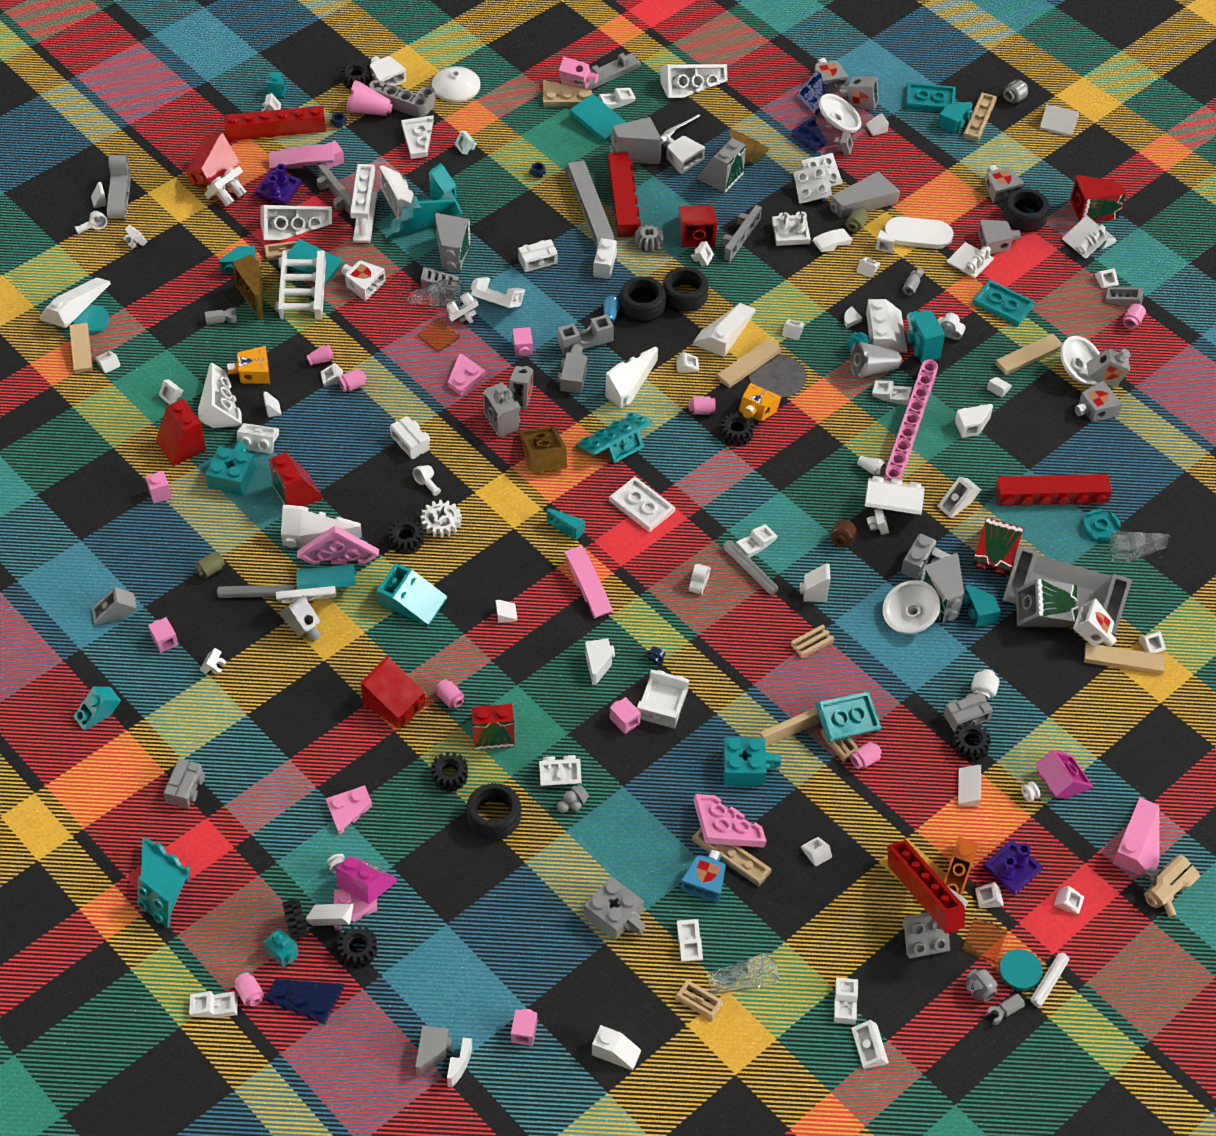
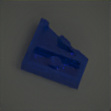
[796,71,826,115]
[791,116,827,153]

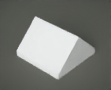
[1040,104,1079,137]

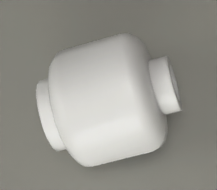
[971,669,999,700]

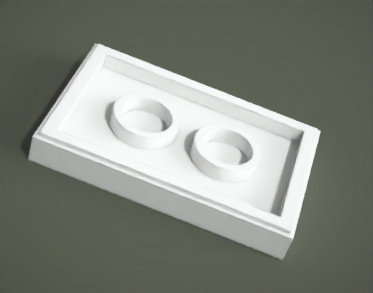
[609,476,675,533]
[276,586,337,603]

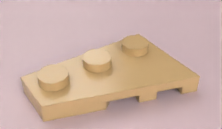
[543,80,592,107]

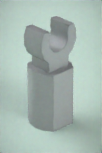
[902,267,924,296]
[205,308,237,325]
[986,993,1025,1025]

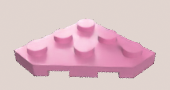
[297,526,379,565]
[693,794,767,847]

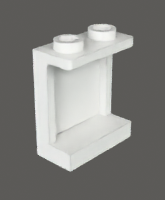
[471,277,525,308]
[637,670,689,729]

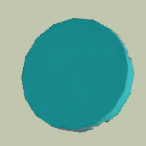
[73,304,109,335]
[1082,509,1121,543]
[999,949,1043,991]

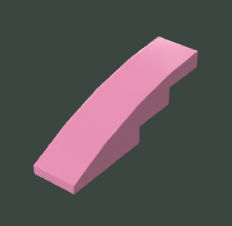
[269,144,334,170]
[564,546,613,619]

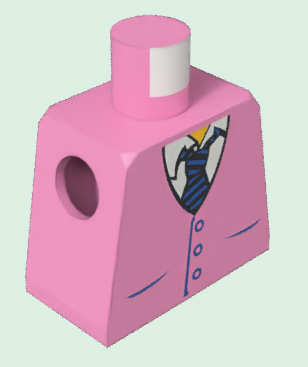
[559,57,599,89]

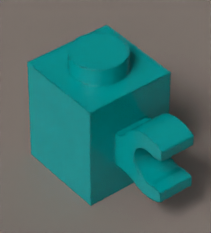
[263,928,299,967]

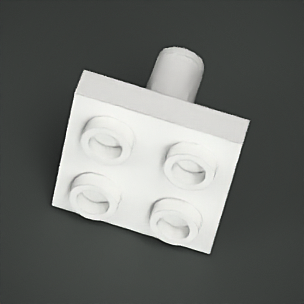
[204,166,247,207]
[772,212,811,246]

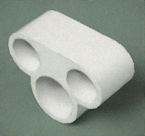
[937,313,965,340]
[689,564,711,595]

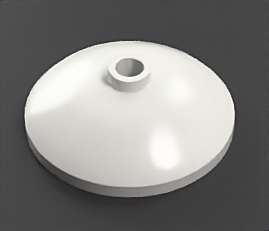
[432,66,480,102]
[819,94,861,133]
[1060,336,1100,386]
[883,580,940,634]

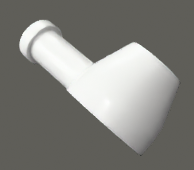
[75,211,107,235]
[413,465,441,496]

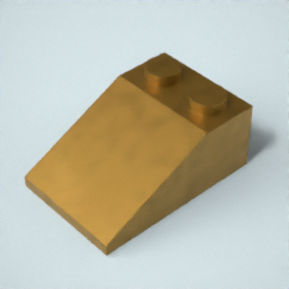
[232,254,264,320]
[519,426,567,473]

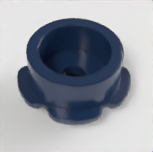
[330,113,347,128]
[530,162,546,178]
[647,646,666,664]

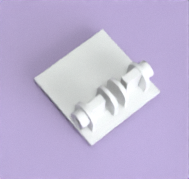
[801,153,843,187]
[794,164,832,204]
[1062,215,1111,259]
[946,242,994,278]

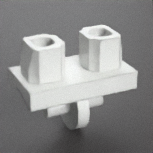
[446,292,479,323]

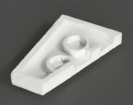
[401,115,434,159]

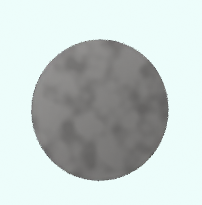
[749,354,806,397]

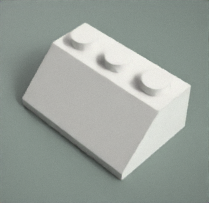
[380,166,414,218]
[866,299,907,353]
[865,476,925,515]

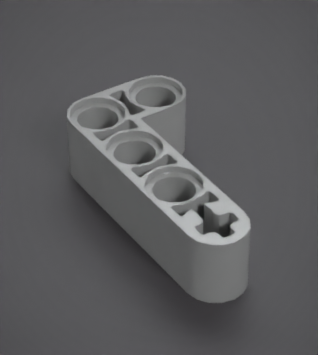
[369,80,435,118]
[107,155,131,219]

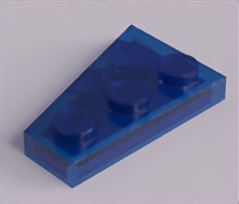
[265,979,344,1025]

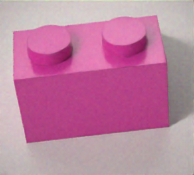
[1035,750,1093,799]
[336,856,397,904]

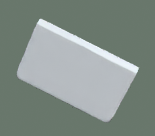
[958,765,981,807]
[306,904,354,926]
[851,1020,888,1069]

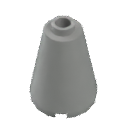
[850,342,902,378]

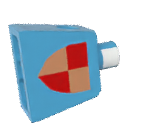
[681,850,726,903]

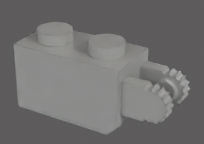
[557,344,588,394]

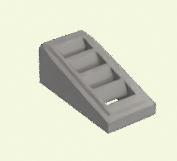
[421,268,459,292]
[1105,287,1143,307]

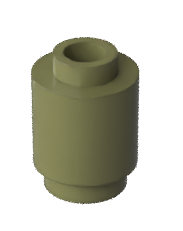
[846,208,868,232]
[195,552,225,578]

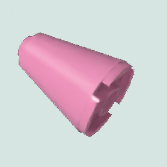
[346,80,393,116]

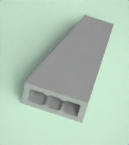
[830,171,900,218]

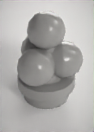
[557,784,589,813]

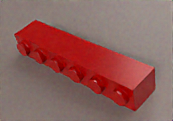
[224,106,326,141]
[608,152,641,237]
[994,474,1112,506]
[887,840,965,934]

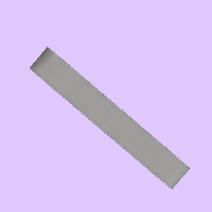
[567,160,614,249]

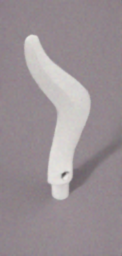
[660,115,700,144]

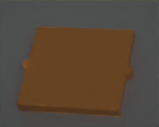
[417,319,460,353]
[962,918,1008,963]

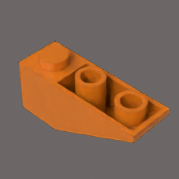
[944,837,979,896]

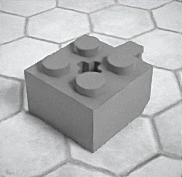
[483,382,521,439]
[584,876,646,940]

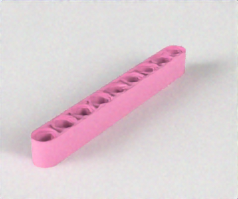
[884,360,938,481]

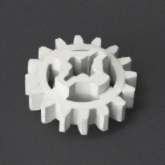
[420,500,462,538]

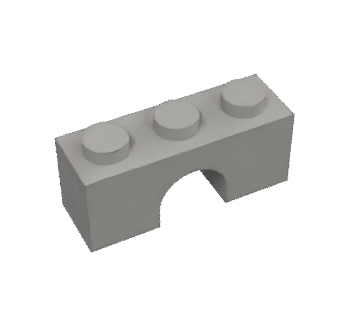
[557,314,614,355]

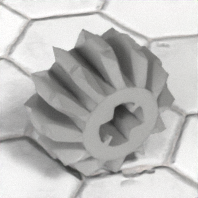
[635,224,663,252]

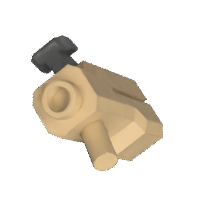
[1141,854,1200,917]

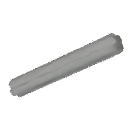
[723,540,778,595]
[217,585,295,598]

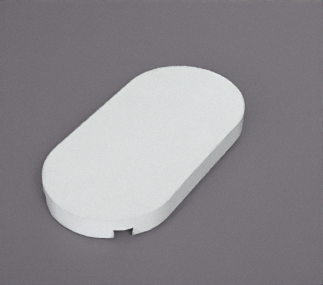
[885,217,953,249]

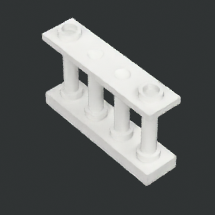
[350,164,377,243]
[275,250,326,319]

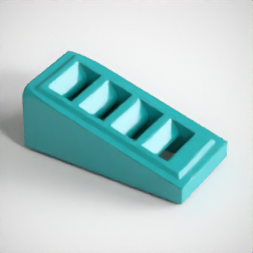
[547,508,585,540]

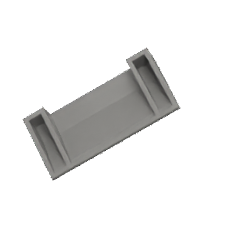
[1002,546,1132,635]

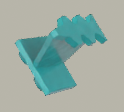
[385,189,463,239]
[137,837,190,928]

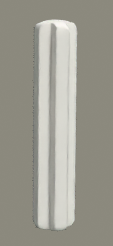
[1030,953,1069,1007]

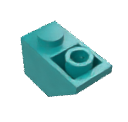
[937,102,973,134]
[429,163,457,200]
[219,246,257,274]
[962,584,1001,627]
[73,686,121,730]

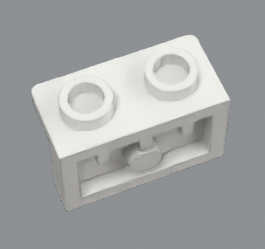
[237,423,279,454]
[539,755,582,786]

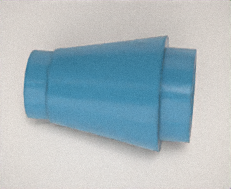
[603,296,621,323]

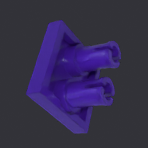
[255,164,302,206]
[983,840,1043,895]

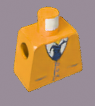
[227,346,270,384]
[739,383,781,421]

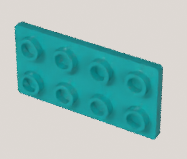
[575,412,653,463]

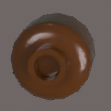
[830,520,857,548]

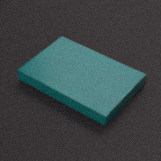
[905,82,956,112]
[569,94,627,143]
[287,239,344,286]
[972,279,1035,327]
[296,564,356,590]
[815,691,882,742]

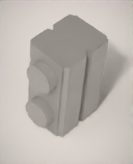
[901,534,937,580]
[944,693,993,732]
[163,759,205,808]

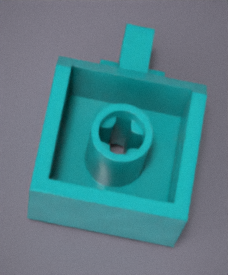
[906,310,945,363]
[205,441,256,496]
[723,737,781,786]

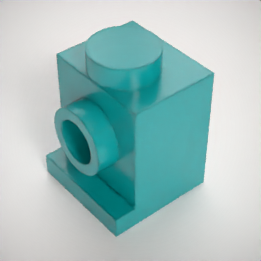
[267,72,287,99]

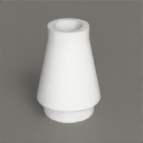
[857,456,886,476]

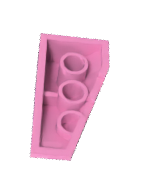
[1112,798,1159,879]

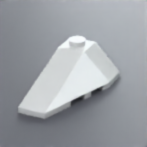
[660,64,727,98]
[260,205,332,240]
[39,278,111,328]
[693,303,756,358]
[605,347,658,408]
[198,363,242,428]
[281,505,362,547]

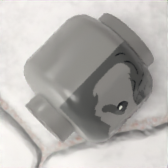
[1004,79,1028,103]
[965,969,998,1002]

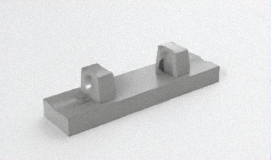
[587,53,641,90]
[317,162,353,216]
[722,205,762,262]

